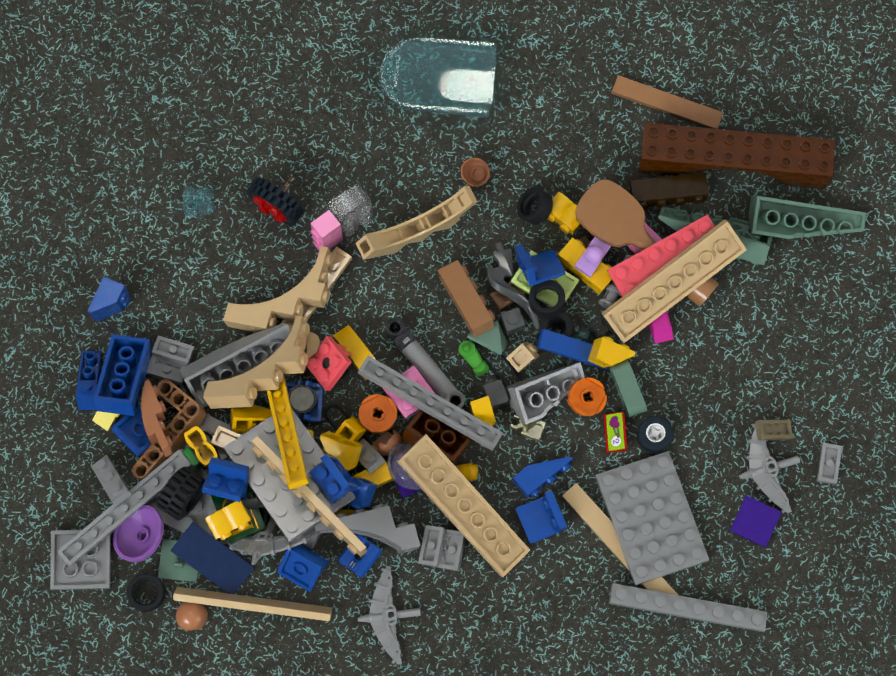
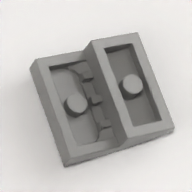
[146,335,195,386]
[418,525,466,572]

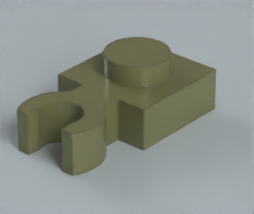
[510,415,547,442]

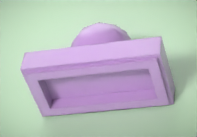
[574,237,611,278]

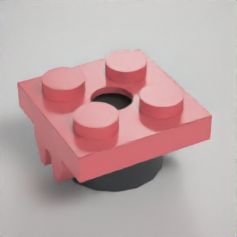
[306,336,352,391]

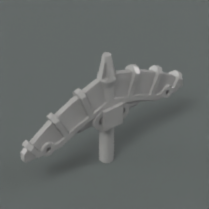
[739,424,800,513]
[220,517,311,565]
[358,566,421,665]

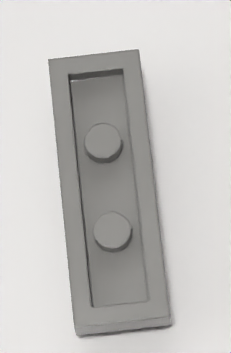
[91,455,132,506]

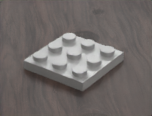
[50,530,111,590]

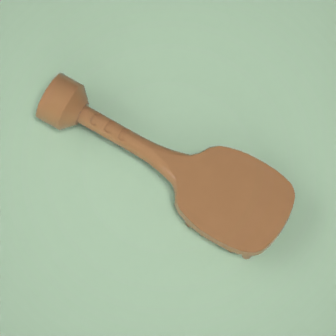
[575,180,719,307]

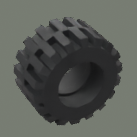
[157,466,205,521]

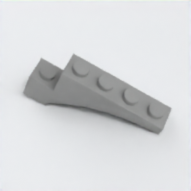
[311,504,420,554]

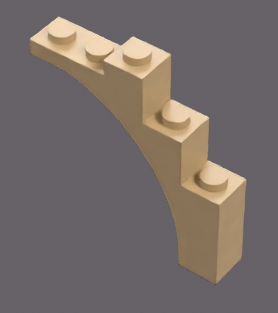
[356,186,477,260]
[223,246,333,332]
[203,316,310,409]

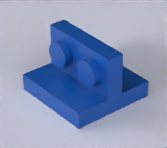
[111,404,151,457]
[309,453,359,504]
[202,457,249,502]
[277,544,329,592]

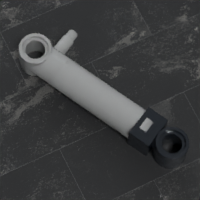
[385,318,465,409]

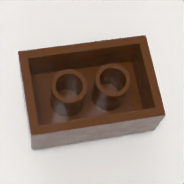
[402,410,472,465]

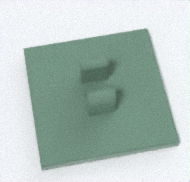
[158,539,198,582]

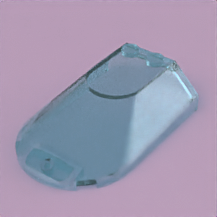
[380,38,497,118]

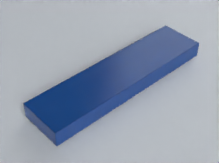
[537,329,608,370]

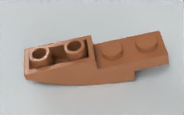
[141,379,173,457]

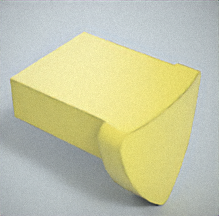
[92,411,120,431]

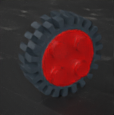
[246,175,304,226]

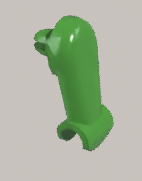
[459,340,489,376]

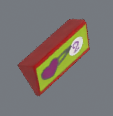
[603,412,627,453]

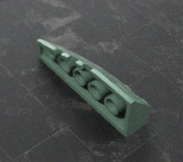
[748,196,867,239]
[658,207,772,265]

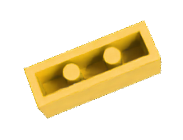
[557,237,612,295]

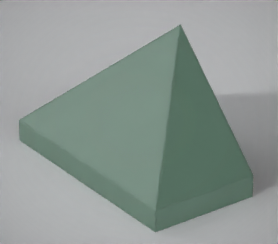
[467,320,508,355]

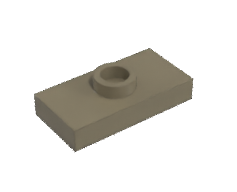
[755,419,793,440]

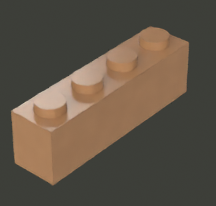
[438,260,495,338]

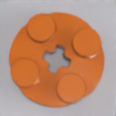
[567,378,607,416]
[358,394,397,434]

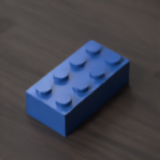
[93,334,152,416]

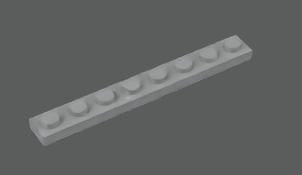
[358,355,503,451]
[57,450,192,567]
[609,583,767,632]

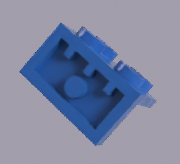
[514,244,565,286]
[515,490,567,544]

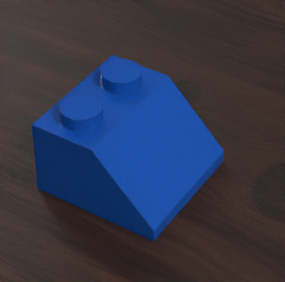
[88,277,131,322]

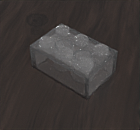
[327,183,373,237]

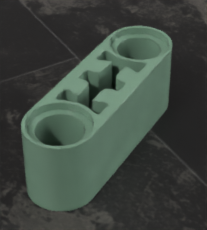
[609,360,647,418]

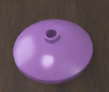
[113,505,164,562]

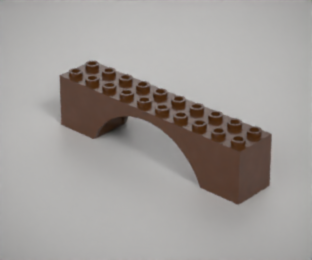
[638,123,835,189]

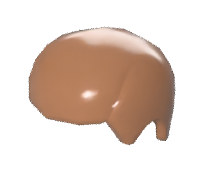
[461,158,490,187]
[372,430,402,457]
[175,602,208,631]

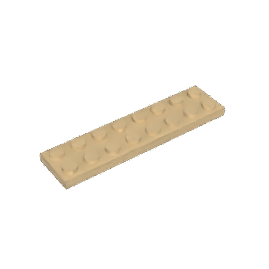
[602,219,747,343]
[397,434,530,577]

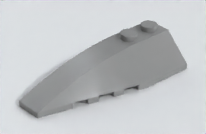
[179,323,291,408]

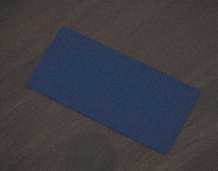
[171,522,254,594]

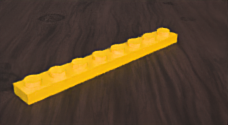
[267,374,309,490]

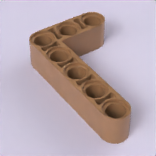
[132,380,206,481]

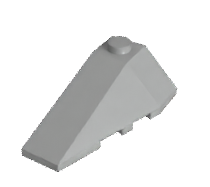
[505,362,585,425]

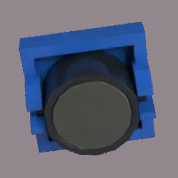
[286,380,323,423]

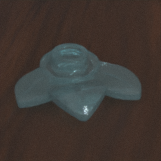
[182,185,216,217]

